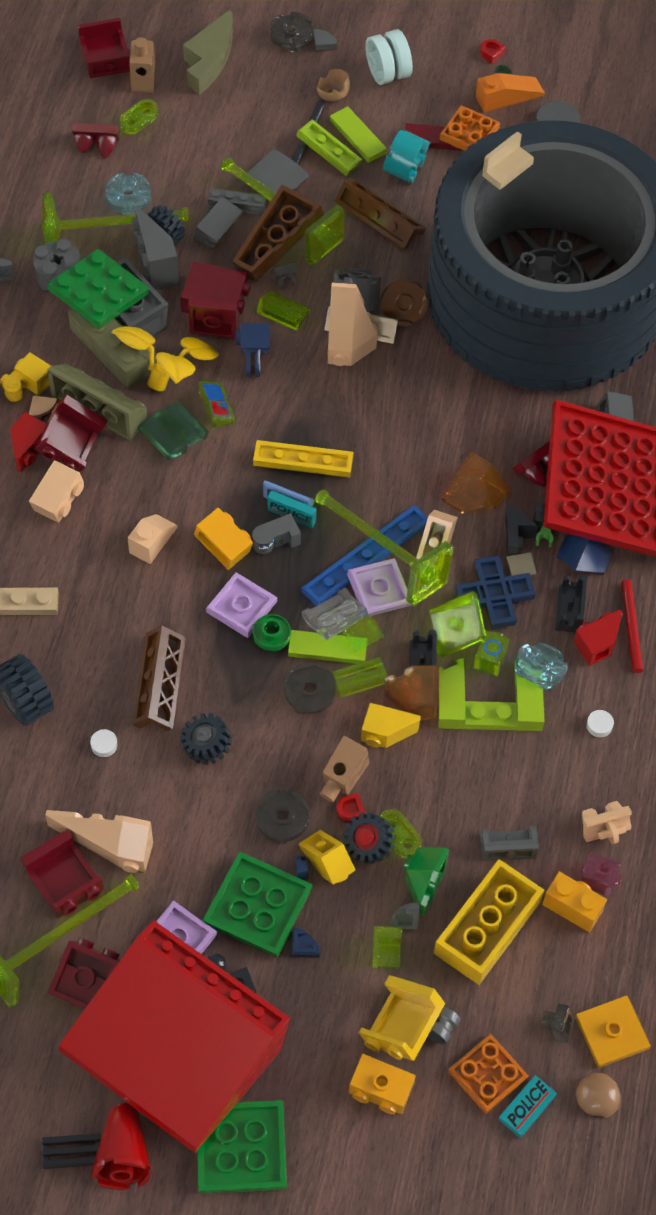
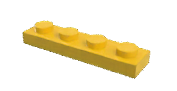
[253,440,354,478]

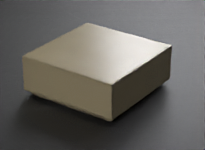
[506,553,537,579]

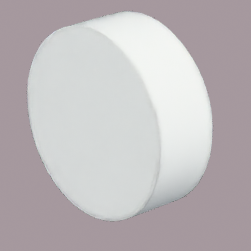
[587,710,614,737]
[90,729,118,757]

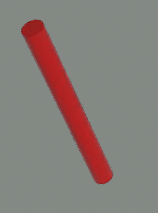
[621,579,643,673]

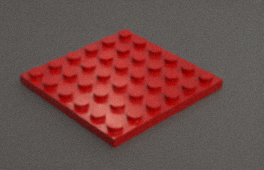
[543,400,656,557]

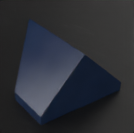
[557,535,612,575]

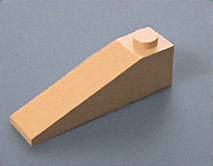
[328,283,378,366]
[46,810,153,873]

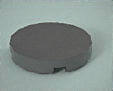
[536,101,580,123]

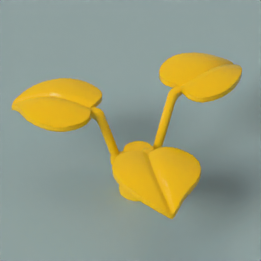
[111,326,219,391]

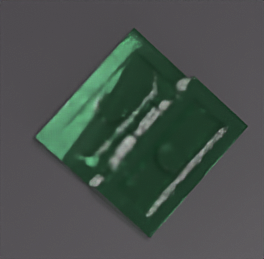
[138,401,209,460]

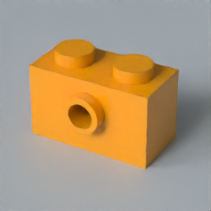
[194,507,253,570]
[542,871,607,933]
[349,1054,416,1115]

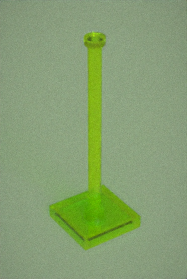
[221,157,344,266]
[41,193,189,243]
[315,489,453,606]
[0,874,139,1008]

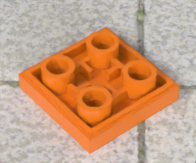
[439,105,500,151]
[448,1034,529,1114]

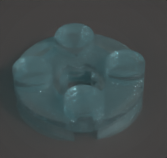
[106,173,152,216]
[515,643,568,689]

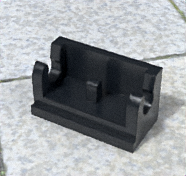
[555,575,587,633]
[409,630,437,689]

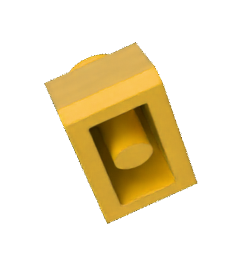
[361,703,421,748]
[298,830,356,885]

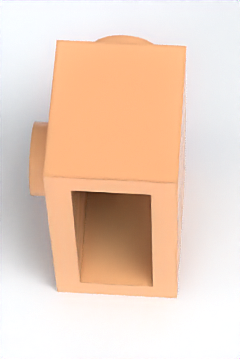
[29,460,84,523]

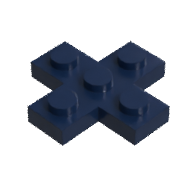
[455,555,535,629]

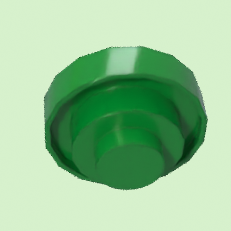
[253,614,291,651]

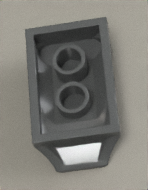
[116,257,168,336]

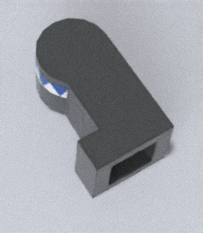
[252,513,301,554]

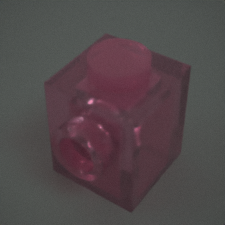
[580,852,623,897]

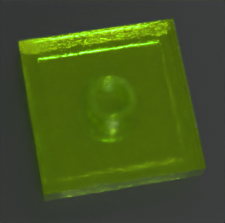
[430,591,486,657]

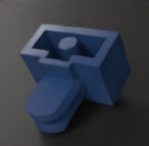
[236,324,270,377]

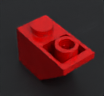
[10,412,46,472]
[574,610,623,666]

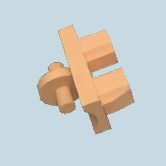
[582,801,632,844]

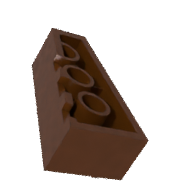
[232,184,325,282]

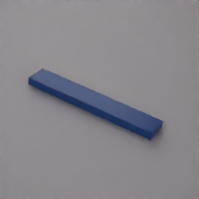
[302,505,428,608]

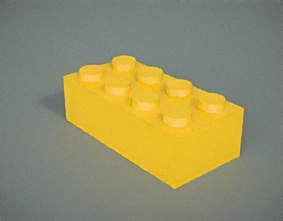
[434,859,544,985]

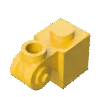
[0,352,51,402]

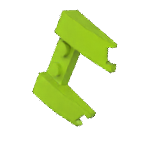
[438,658,544,731]

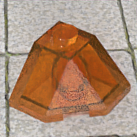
[442,452,510,513]
[384,666,439,720]

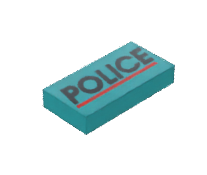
[268,491,316,528]
[498,1075,557,1139]

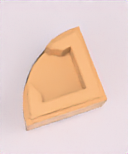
[29,396,57,420]

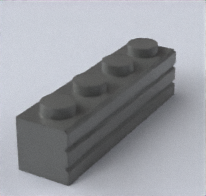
[208,188,266,215]

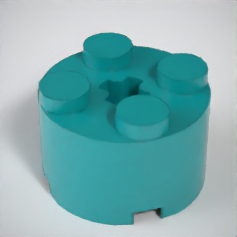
[383,129,430,184]

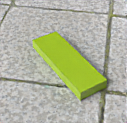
[330,106,387,163]
[297,119,362,176]
[288,630,368,665]

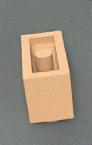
[415,510,458,570]
[128,514,177,564]

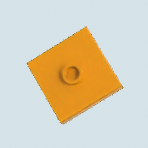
[575,996,651,1068]

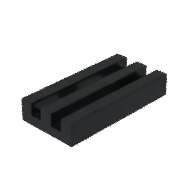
[42,1133,101,1169]

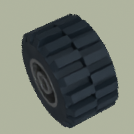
[0,653,54,726]

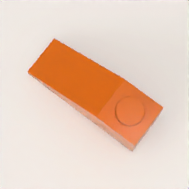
[475,73,545,113]

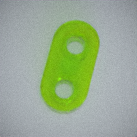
[120,99,158,134]
[380,809,422,858]

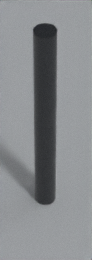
[292,100,326,165]

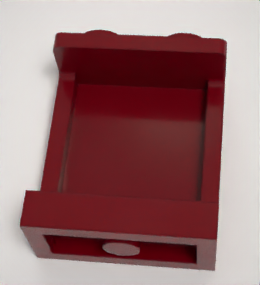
[78,18,130,79]
[180,261,251,315]
[35,395,108,472]
[21,829,104,918]

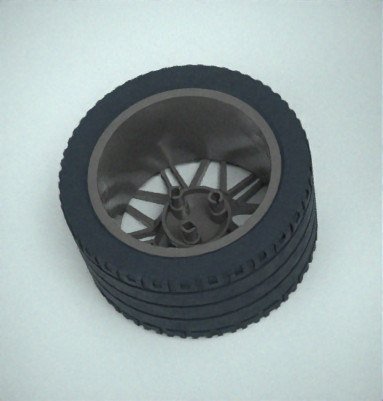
[427,120,656,392]

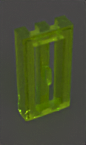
[331,657,389,698]

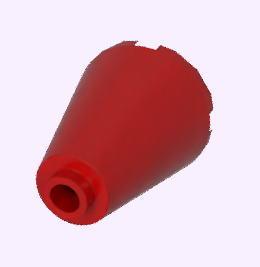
[92,1103,151,1190]

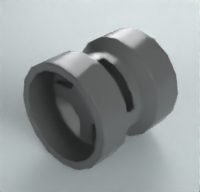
[428,1006,461,1045]

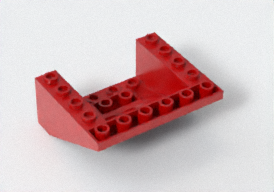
[58,920,290,1153]

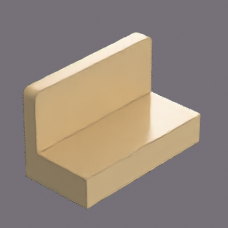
[482,132,534,190]

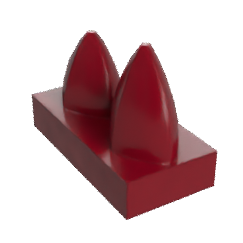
[72,122,119,159]
[512,441,550,487]

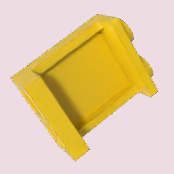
[358,975,445,1061]

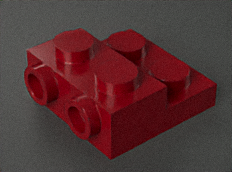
[188,297,239,339]
[48,937,120,1009]

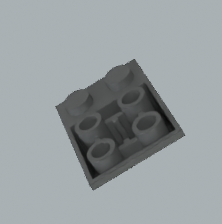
[132,207,179,290]

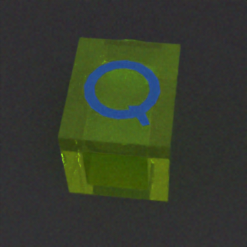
[474,631,510,676]

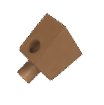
[130,38,156,93]
[320,735,369,802]

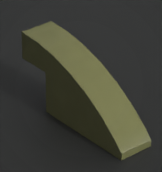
[183,10,233,95]

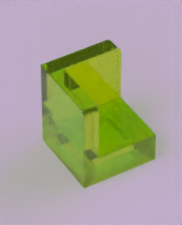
[342,615,384,652]
[372,926,402,969]

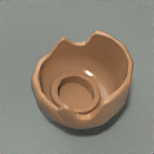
[316,69,350,102]
[575,1073,621,1118]

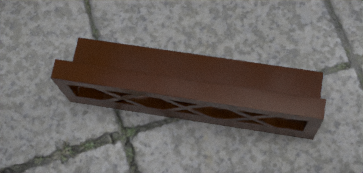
[334,181,426,249]
[132,625,186,731]

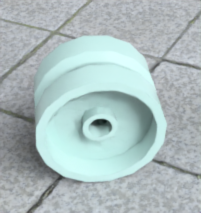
[366,29,413,85]

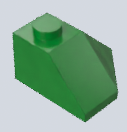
[403,847,449,917]

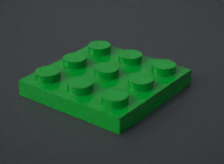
[48,249,149,329]
[203,851,313,958]
[198,1100,287,1194]

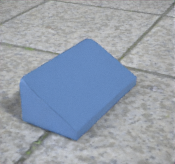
[263,481,315,506]

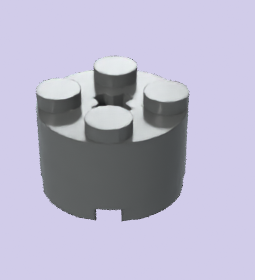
[33,239,81,295]
[334,268,381,312]

